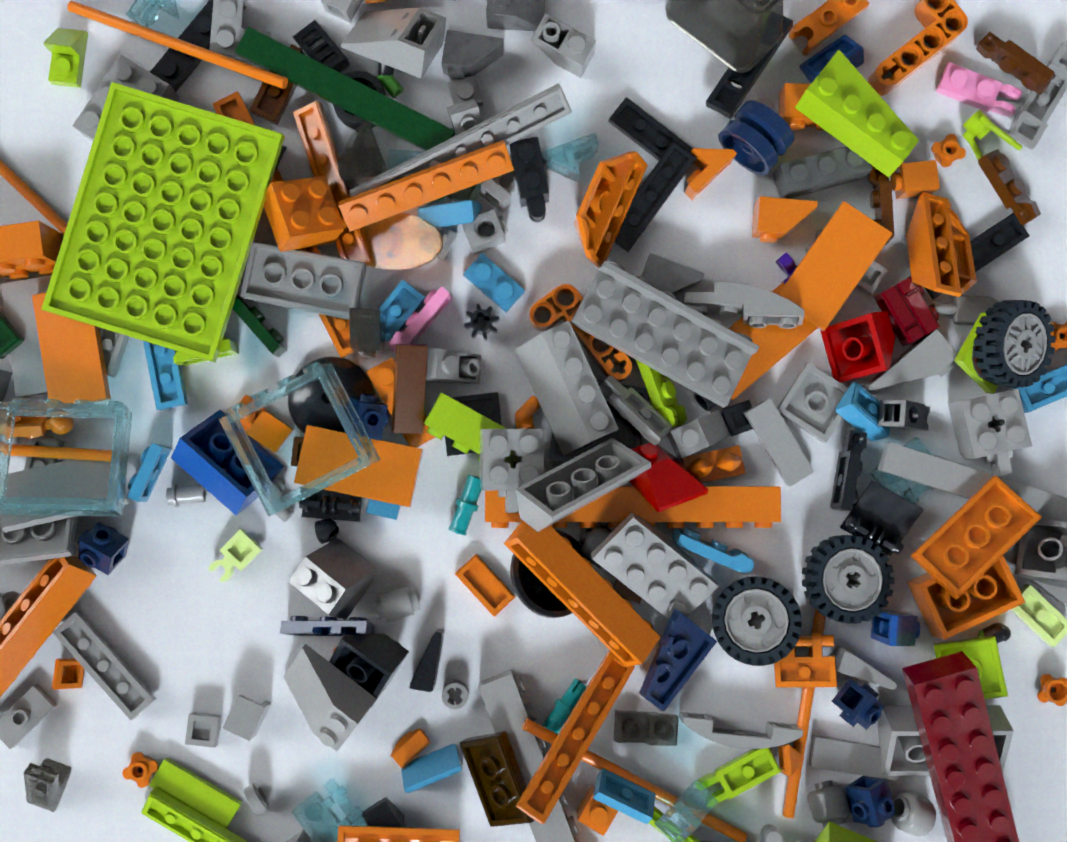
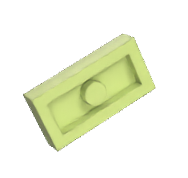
[1010,584,1067,647]

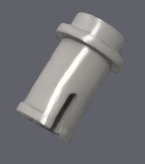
[166,484,206,507]

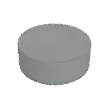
[244,783,269,815]

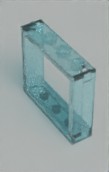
[219,361,381,516]
[0,398,132,517]

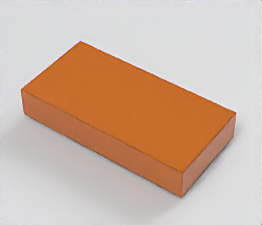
[455,553,516,617]

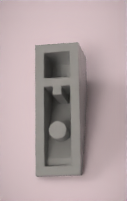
[863,329,958,392]

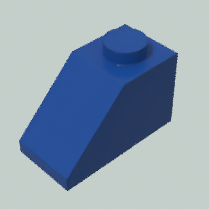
[871,610,920,646]

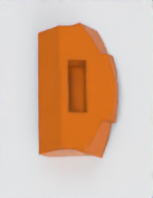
[390,728,431,769]

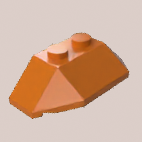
[574,151,648,268]
[906,192,977,297]

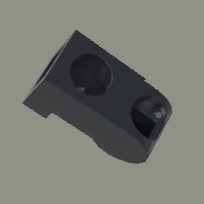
[878,400,930,431]

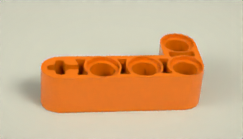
[868,0,968,96]
[529,284,632,382]

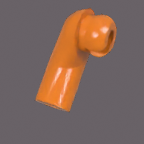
[515,395,541,429]

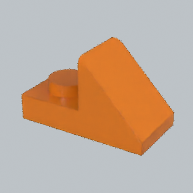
[684,148,737,200]
[228,394,294,453]

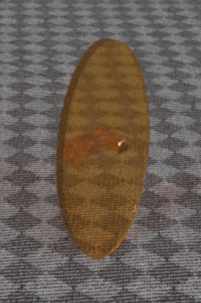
[362,213,443,270]

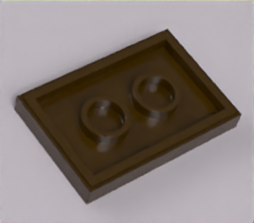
[459,731,534,827]

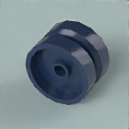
[718,100,794,175]

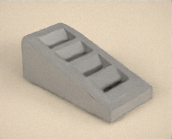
[834,646,897,690]

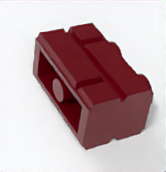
[873,276,940,347]

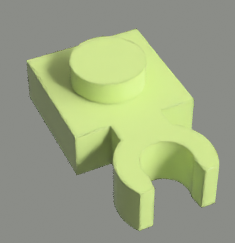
[209,529,263,582]

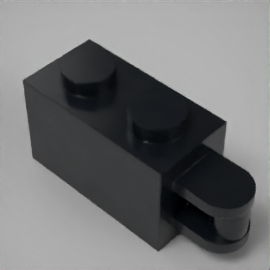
[509,137,549,222]

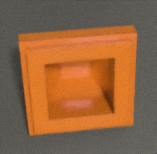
[52,658,84,690]
[778,744,805,776]

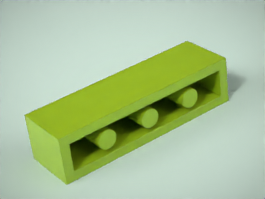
[423,392,545,467]

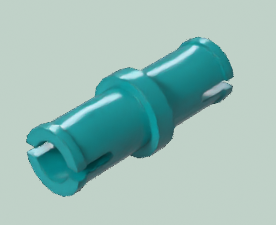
[448,474,482,536]
[541,678,587,734]

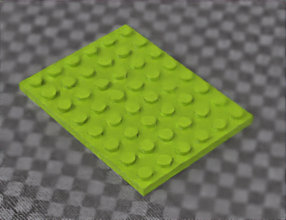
[41,82,285,363]

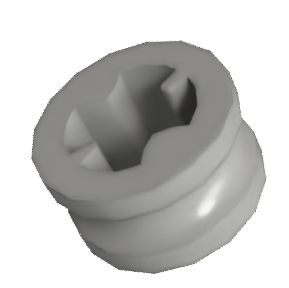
[442,680,469,710]

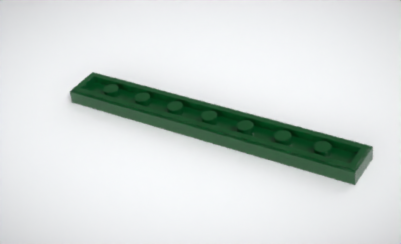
[235,27,455,151]

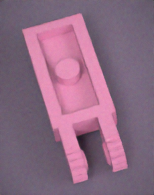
[936,62,1022,117]
[389,286,452,354]

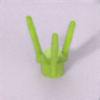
[962,109,1023,160]

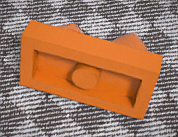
[682,445,746,483]

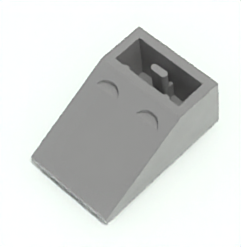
[341,7,446,78]

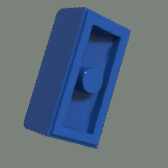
[799,34,864,83]

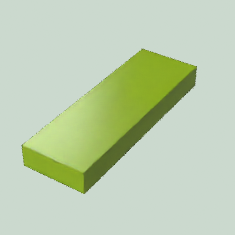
[149,757,243,829]

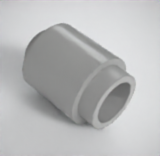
[375,586,421,622]

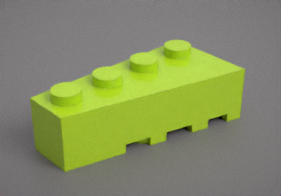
[795,50,919,178]

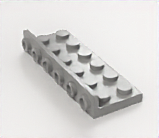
[570,261,759,408]

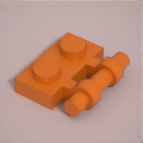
[774,632,837,687]

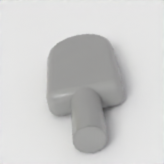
[931,295,999,325]

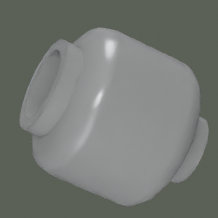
[891,791,936,837]

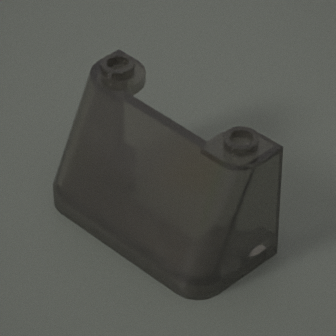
[665,0,783,73]

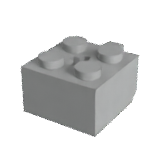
[948,389,1032,476]
[480,429,544,513]

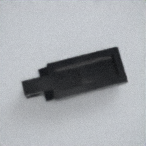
[830,430,867,511]

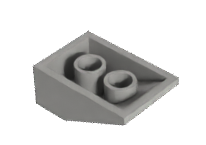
[284,644,377,752]

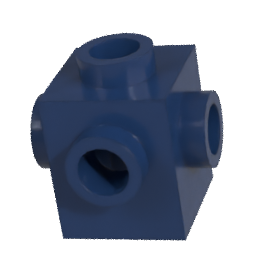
[343,393,389,440]
[77,522,129,575]
[831,678,885,730]
[845,776,896,828]

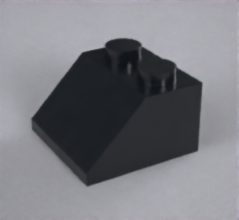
[329,634,409,707]

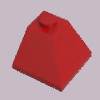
[820,311,895,383]
[629,443,708,513]

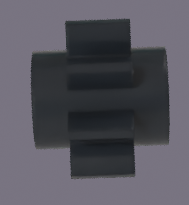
[464,304,500,341]

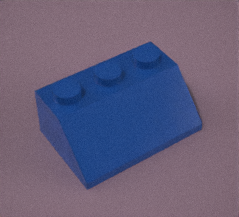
[171,410,284,516]

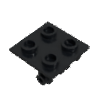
[840,480,924,556]
[299,485,362,522]

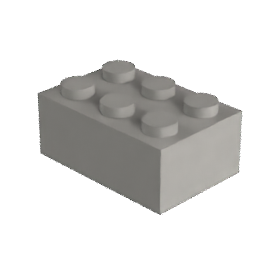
[72,54,180,142]

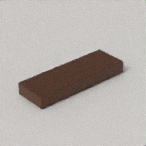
[391,344,428,434]

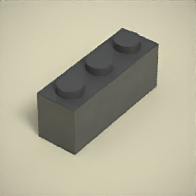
[773,146,872,199]

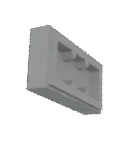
[0,684,57,749]

